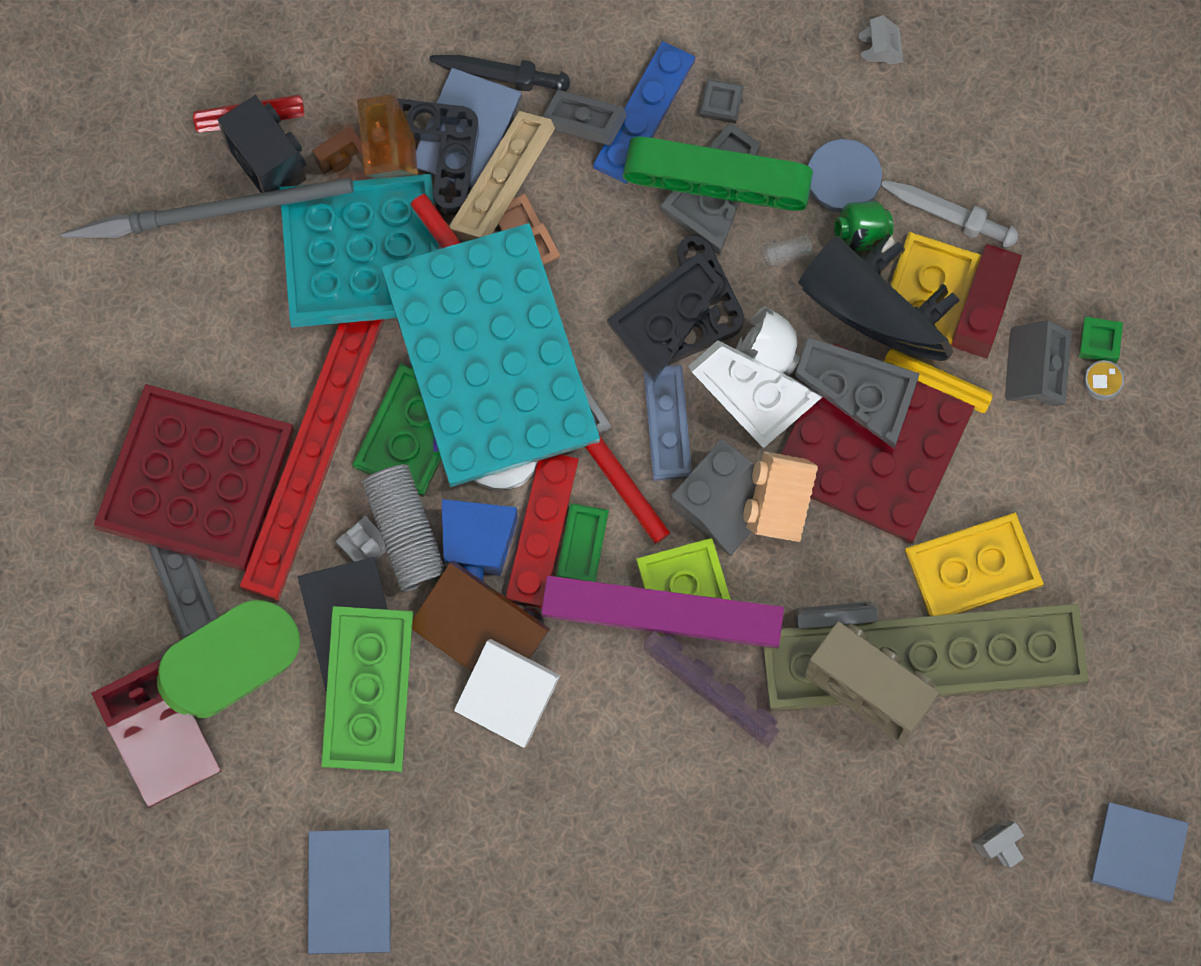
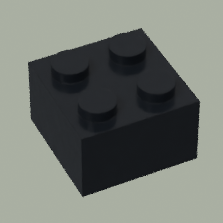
[217,95,307,193]

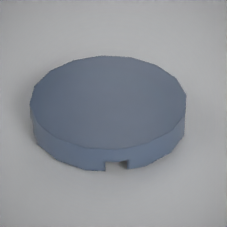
[808,139,882,213]

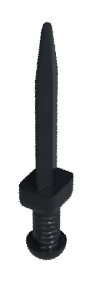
[430,55,570,92]

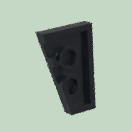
[607,252,723,382]

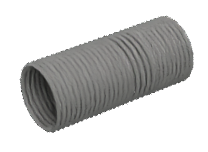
[361,464,446,592]

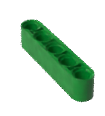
[622,136,813,211]

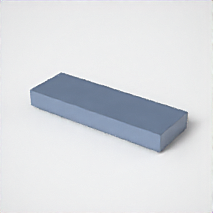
[644,365,692,481]

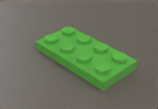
[321,606,413,772]

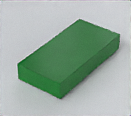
[556,503,609,582]

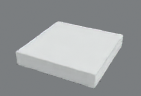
[454,639,561,748]

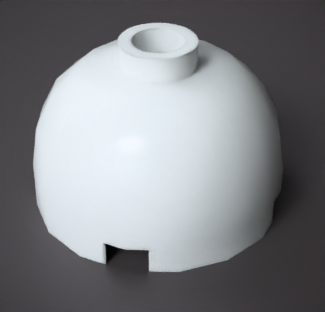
[736,306,800,376]

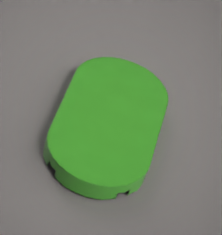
[157,600,300,718]

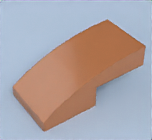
[498,193,560,266]

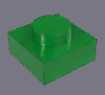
[1078,317,1123,363]

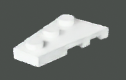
[688,340,822,448]

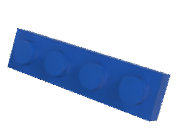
[593,41,695,184]

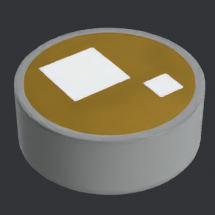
[1084,360,1124,401]

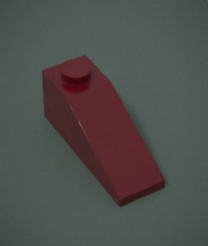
[951,244,1022,359]

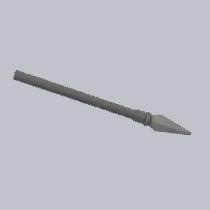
[61,178,354,238]

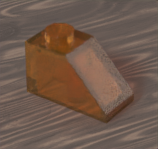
[357,94,418,179]

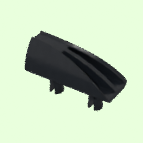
[798,233,960,361]

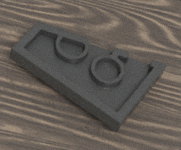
[660,123,760,254]

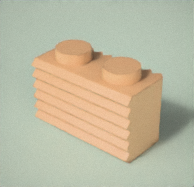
[743,451,818,542]

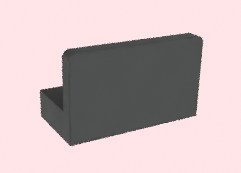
[1005,320,1072,406]

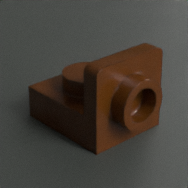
[312,126,375,174]

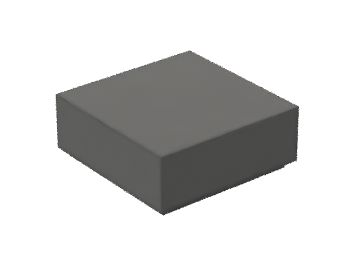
[700,79,744,123]

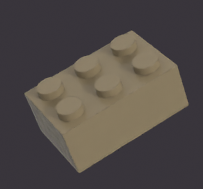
[805,621,939,747]

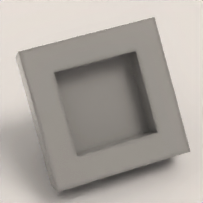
[859,15,904,64]
[336,516,392,562]
[972,820,1024,868]

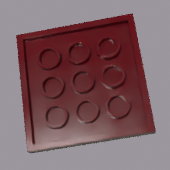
[781,343,975,544]
[94,384,294,571]

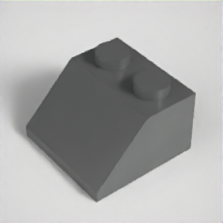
[670,438,756,556]

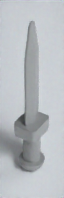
[881,180,1018,247]

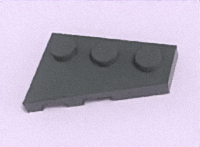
[795,337,919,449]

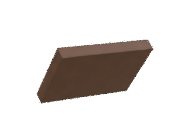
[412,561,550,672]

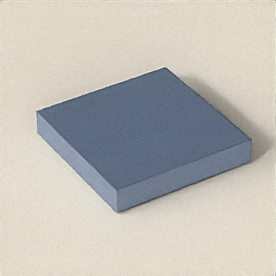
[1091,802,1189,903]

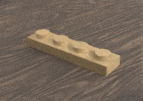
[449,111,555,241]

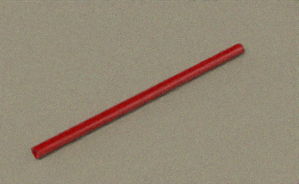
[410,194,671,545]

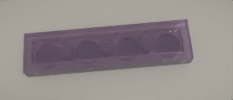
[644,631,780,749]

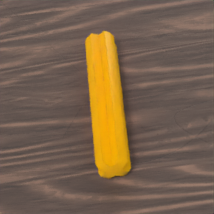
[883,349,993,413]

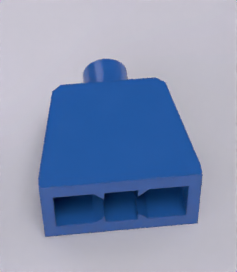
[442,499,518,581]

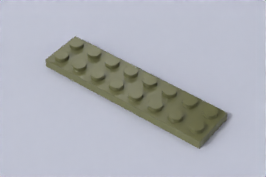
[763,604,1089,712]

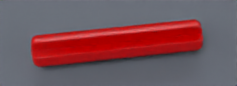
[193,95,304,133]

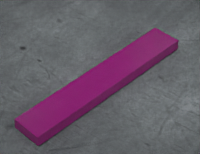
[541,576,784,649]

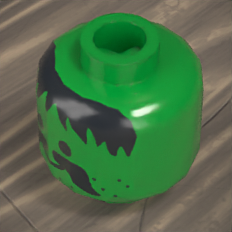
[834,201,894,252]

